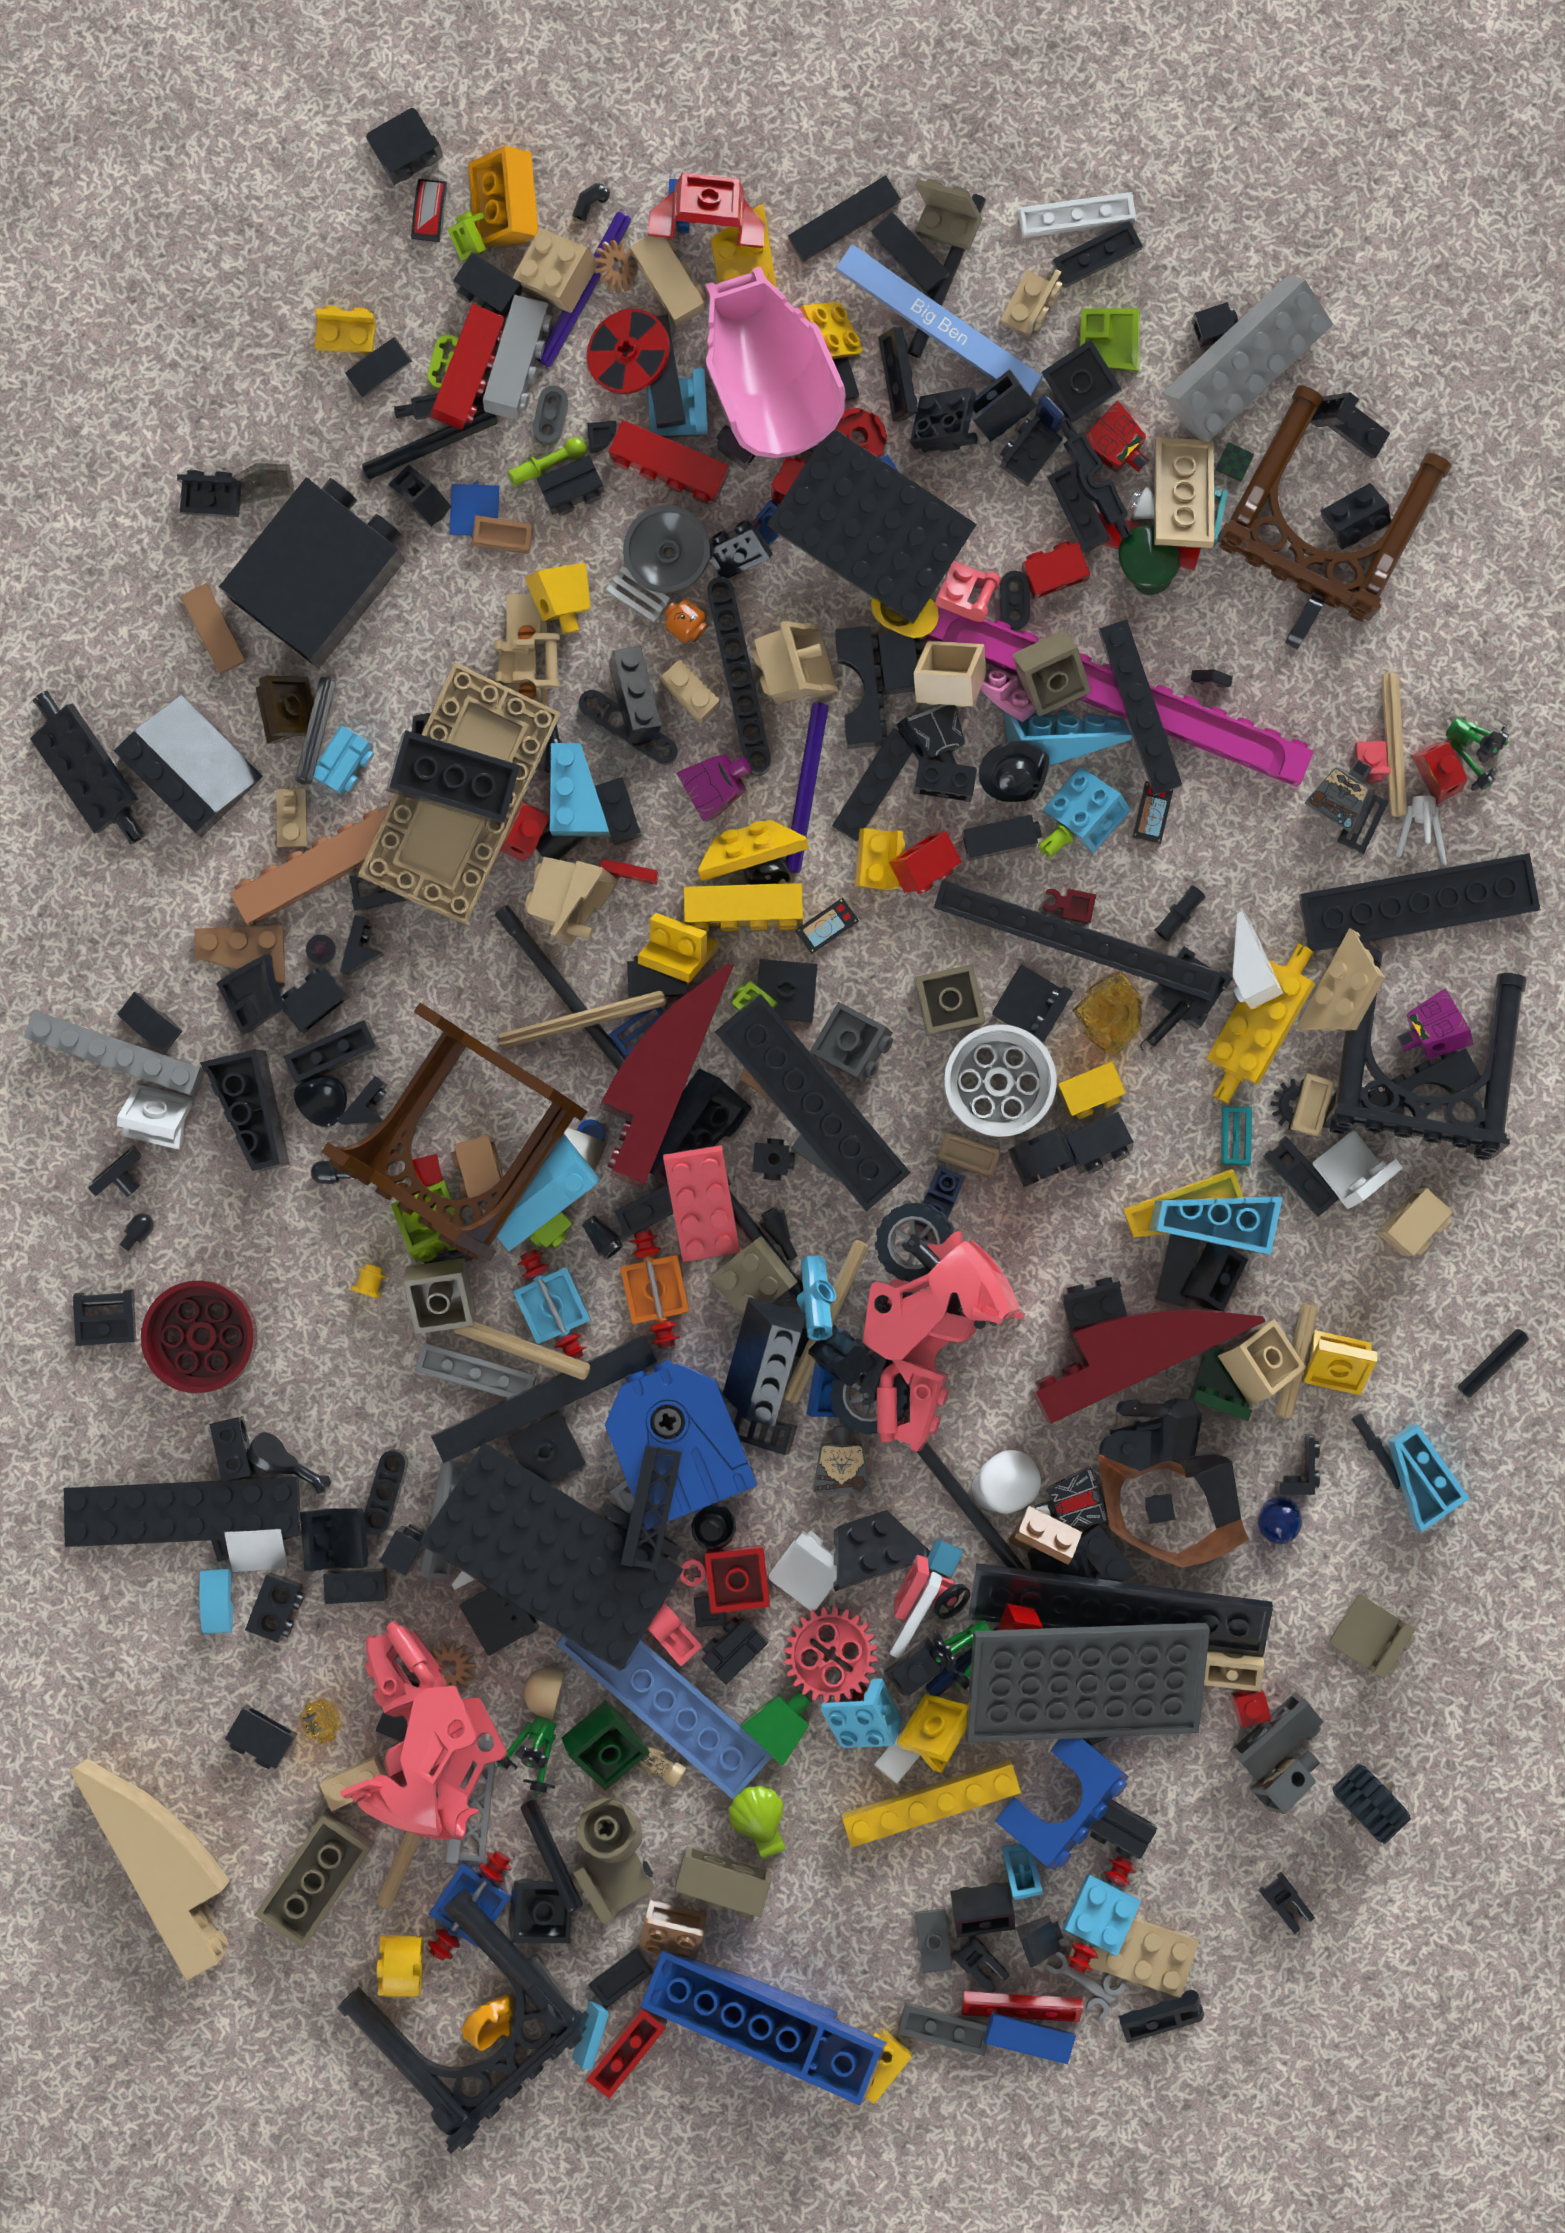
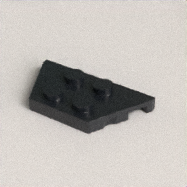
[833,1510,930,1592]

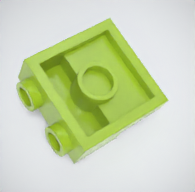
[391,1181,464,1262]

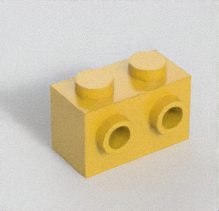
[866,2029,912,2104]

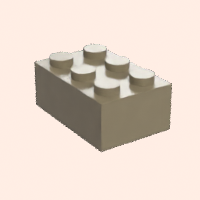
[675,1846,771,1919]

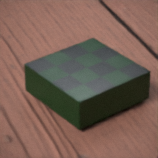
[1215,442,1254,482]

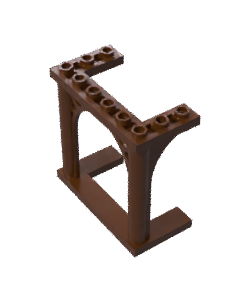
[322,1002,588,1261]

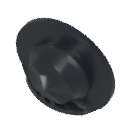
[978,741,1049,802]

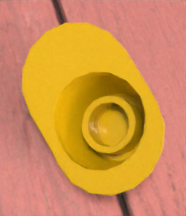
[871,598,939,638]

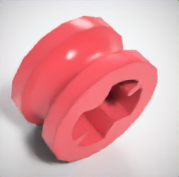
[680,1559,706,1586]

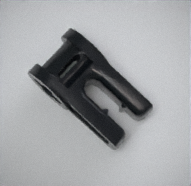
[1258,1872,1315,1934]
[951,1935,1010,1993]

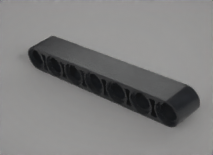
[707,577,771,776]

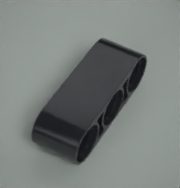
[364,1449,408,1534]

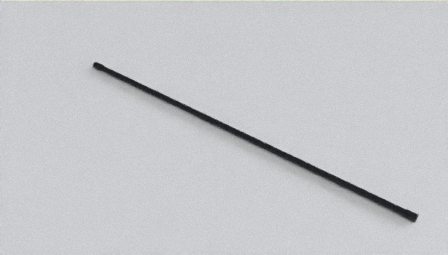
[494,905,1027,1570]

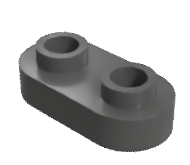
[533,386,568,445]

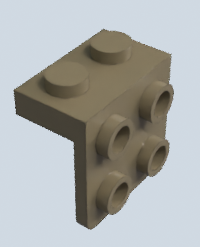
[1330,1595,1416,1679]
[572,1852,654,1925]

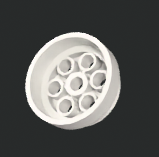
[943,1025,1057,1137]

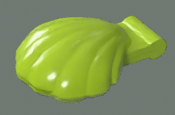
[729,1785,786,1860]

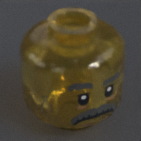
[299,1698,342,1744]

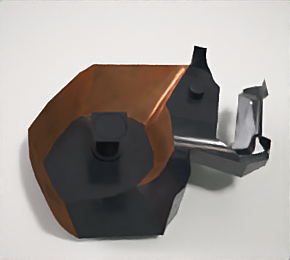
[1098,1398,1249,1567]

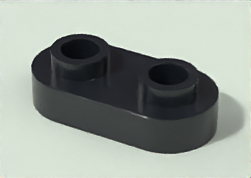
[1000,570,1030,630]

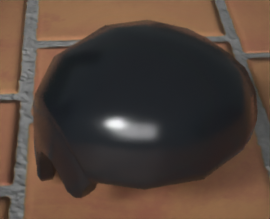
[744,857,792,885]
[691,1505,736,1550]

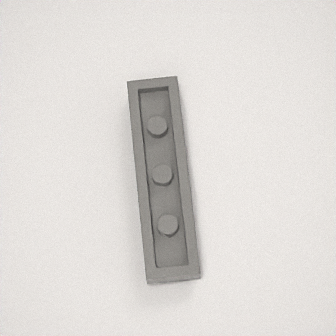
[415,1342,537,1398]
[421,1460,470,1580]

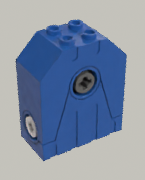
[605,1360,758,1530]

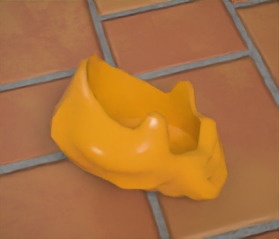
[461,1993,514,2051]

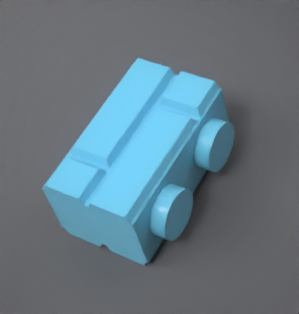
[313,725,374,796]

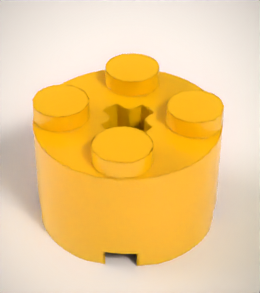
[377,1935,424,1997]

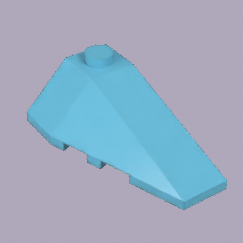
[1004,710,1132,766]
[497,1134,600,1251]

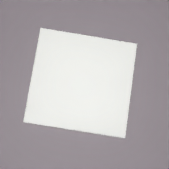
[224,1529,288,1572]

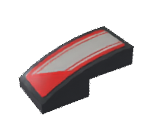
[411,179,447,242]

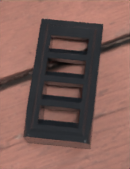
[734,1411,798,1455]

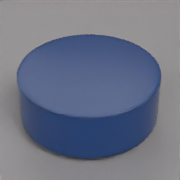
[577,1119,606,1141]

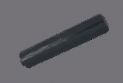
[1458,1329,1529,1398]

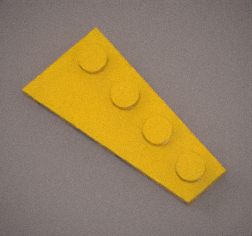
[1123,1169,1243,1238]

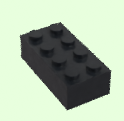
[386,730,520,825]

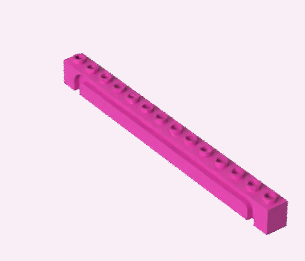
[922,599,1314,787]

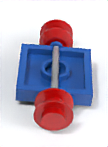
[427,1851,512,1961]

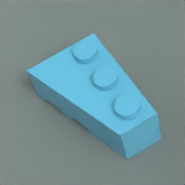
[550,743,611,837]
[1387,1423,1470,1532]

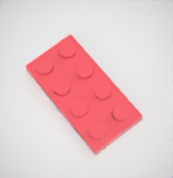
[663,1145,740,1262]

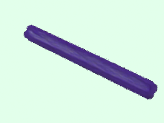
[537,212,631,367]
[786,702,829,874]

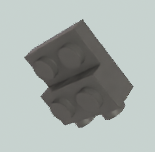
[810,1002,893,1083]

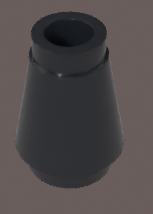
[582,1215,623,1260]

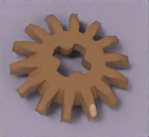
[594,240,637,293]
[431,1640,476,1691]

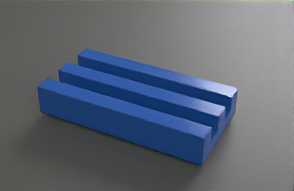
[609,1007,665,1058]

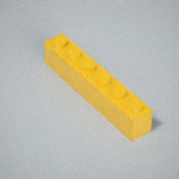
[842,1759,1021,1848]

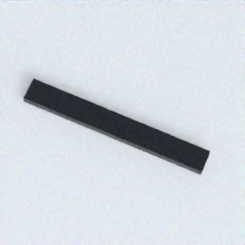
[430,1334,658,1464]

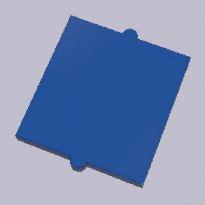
[450,482,500,537]

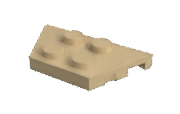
[1296,928,1384,1033]

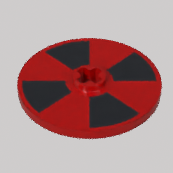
[587,309,670,394]

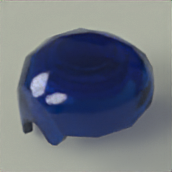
[1257,1496,1303,1545]

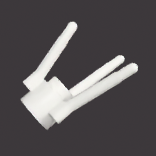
[1396,796,1447,866]

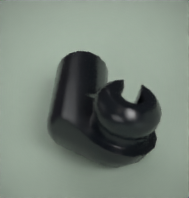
[572,183,610,221]

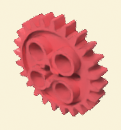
[783,1606,880,1703]

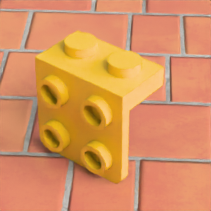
[799,302,863,359]

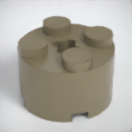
[576,1798,642,1863]

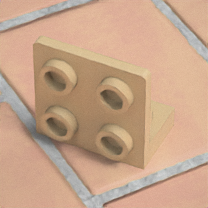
[999,269,1063,338]

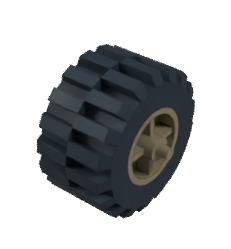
[1332,1764,1411,1844]

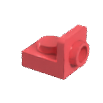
[1355,741,1391,783]

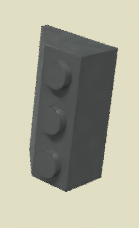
[1230,1692,1323,1781]

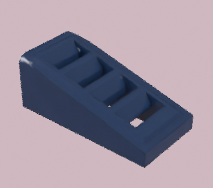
[1035,395,1068,433]

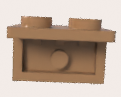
[639,1900,707,1960]

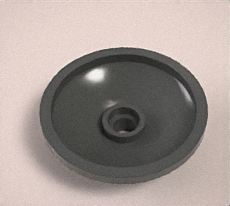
[623,505,710,593]

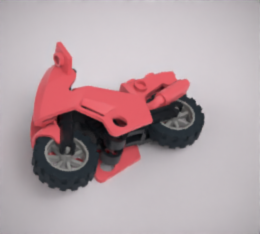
[830,1203,1025,1452]

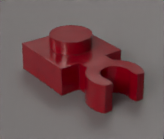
[1042,888,1097,924]

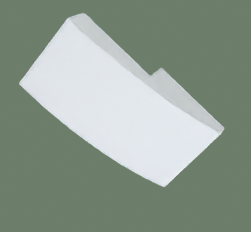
[874,1729,921,1785]

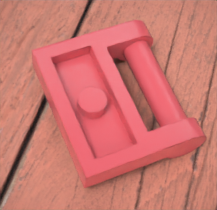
[934,561,1001,622]

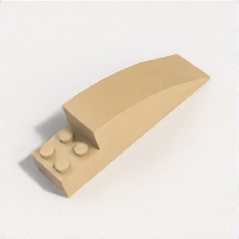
[70,1759,230,1981]

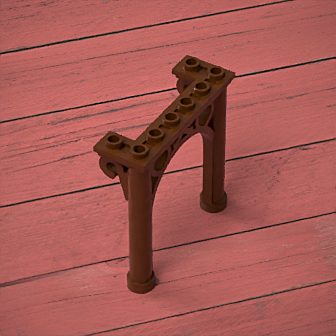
[1217,385,1452,622]

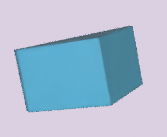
[1002,1844,1043,1900]

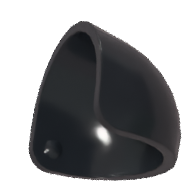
[294,1075,347,1127]

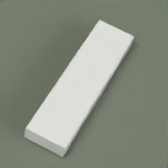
[1018,192,1136,238]

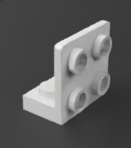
[1313,1130,1403,1209]

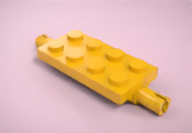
[1206,944,1315,1105]

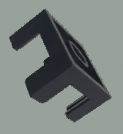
[1148,946,1233,1029]

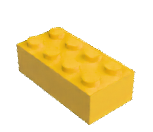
[684,883,803,933]

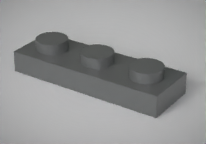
[898,2002,988,2056]

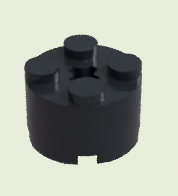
[1008,1127,1077,1188]

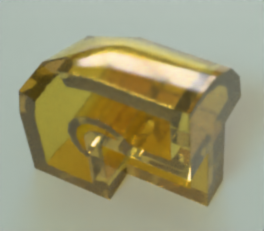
[1072,971,1143,1054]

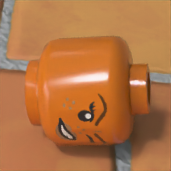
[664,599,708,643]

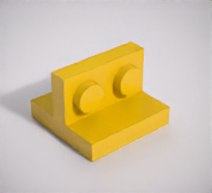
[638,912,718,983]
[1303,1330,1377,1395]
[897,1693,968,1773]

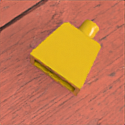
[525,563,591,635]

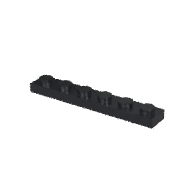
[1098,619,1182,796]

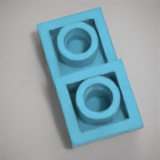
[199,1569,234,1634]

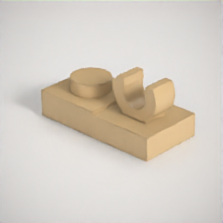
[276,789,308,848]

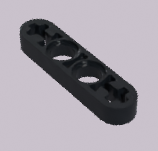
[579,690,678,765]

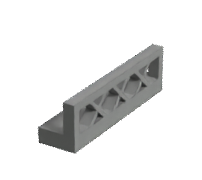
[446,1741,495,1864]

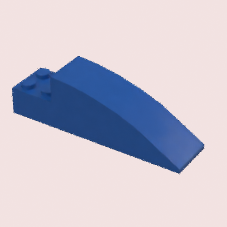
[640,1950,887,2106]

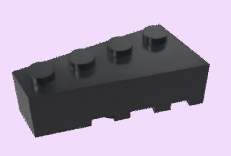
[200,1049,290,1171]

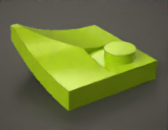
[1079,308,1141,372]

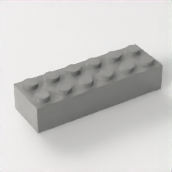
[1162,275,1334,443]

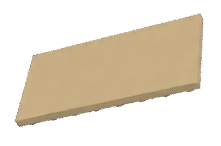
[358,662,561,925]

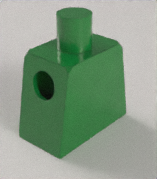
[741,1690,812,1766]

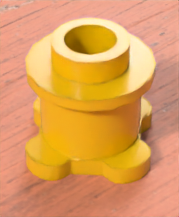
[350,1263,386,1298]

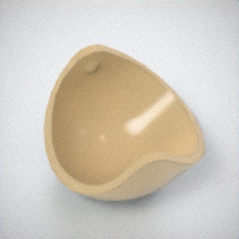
[523,1667,565,1721]

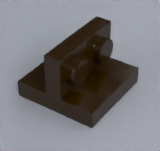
[255,675,313,744]

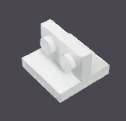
[117,1084,193,1150]

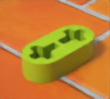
[428,334,458,391]

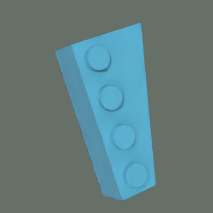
[1149,1196,1283,1255]

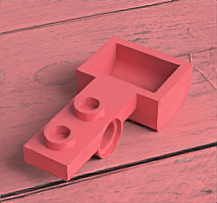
[647,1603,703,1667]

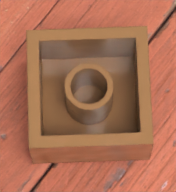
[451,1135,503,1198]

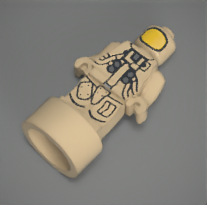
[640,1747,687,1788]

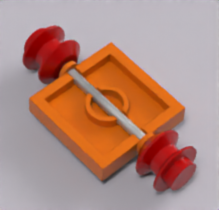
[620,1230,690,1349]

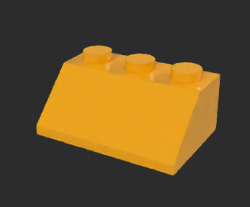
[468,145,538,248]

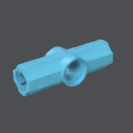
[797,1255,836,1341]

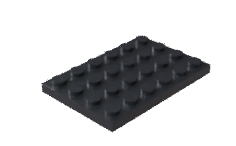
[766,429,977,624]

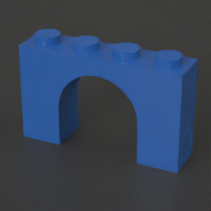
[995,1738,1129,1870]

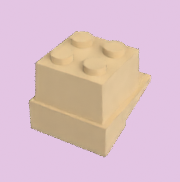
[751,620,838,704]
[525,857,618,946]

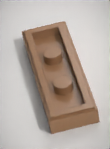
[180,583,247,675]

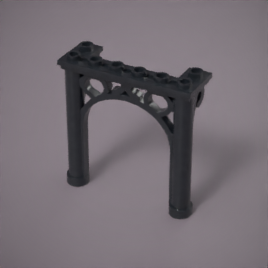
[1323,947,1526,1160]
[337,1887,589,2154]

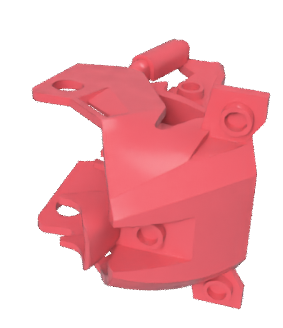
[340,1621,507,1840]

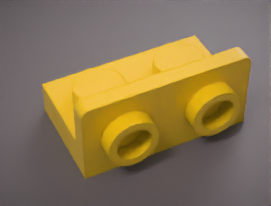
[315,305,376,354]
[855,828,905,891]

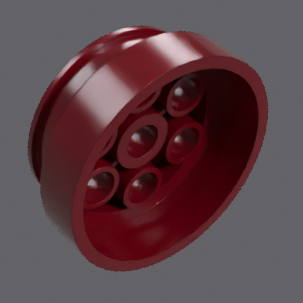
[141,1280,257,1393]

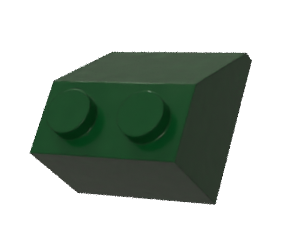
[561,1700,650,1791]

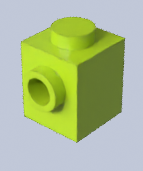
[529,1211,574,1248]

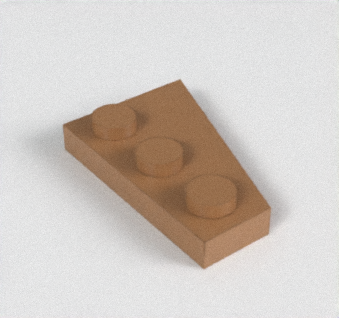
[195,925,285,984]

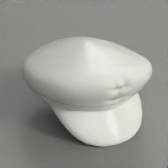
[972,1450,1041,1514]

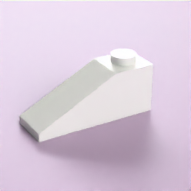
[1233,911,1283,1009]

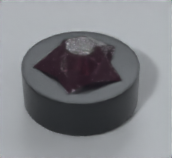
[306,935,336,964]

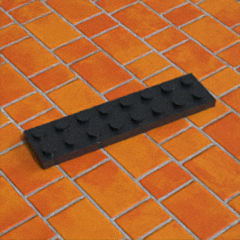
[1299,853,1541,952]
[715,993,911,1212]
[64,1477,301,1547]

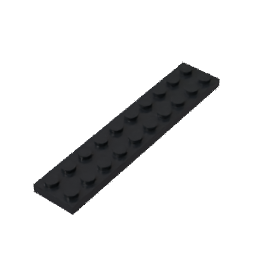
[968,1563,1273,1657]

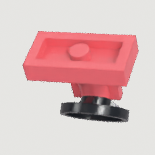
[893,1555,971,1620]

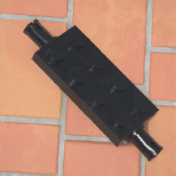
[30,691,146,845]

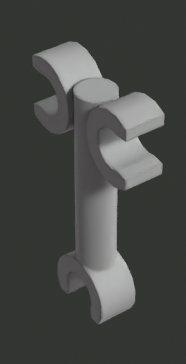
[1046,1951,1125,2020]

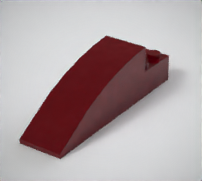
[599,963,734,1189]
[1031,1309,1265,1424]

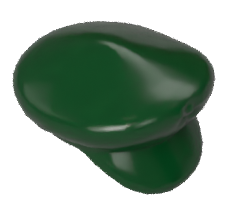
[1118,525,1180,595]

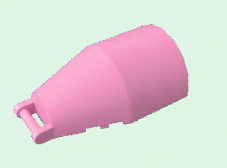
[705,267,846,458]

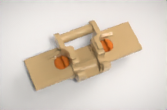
[495,594,560,707]

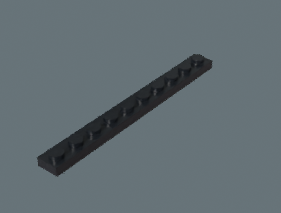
[933,880,1222,1001]

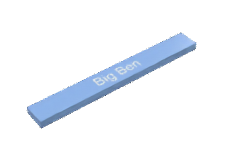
[835,244,1043,396]

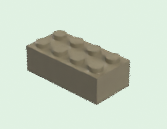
[254,1809,375,1949]

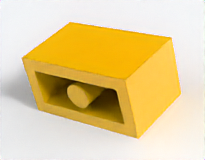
[1056,1061,1126,1120]

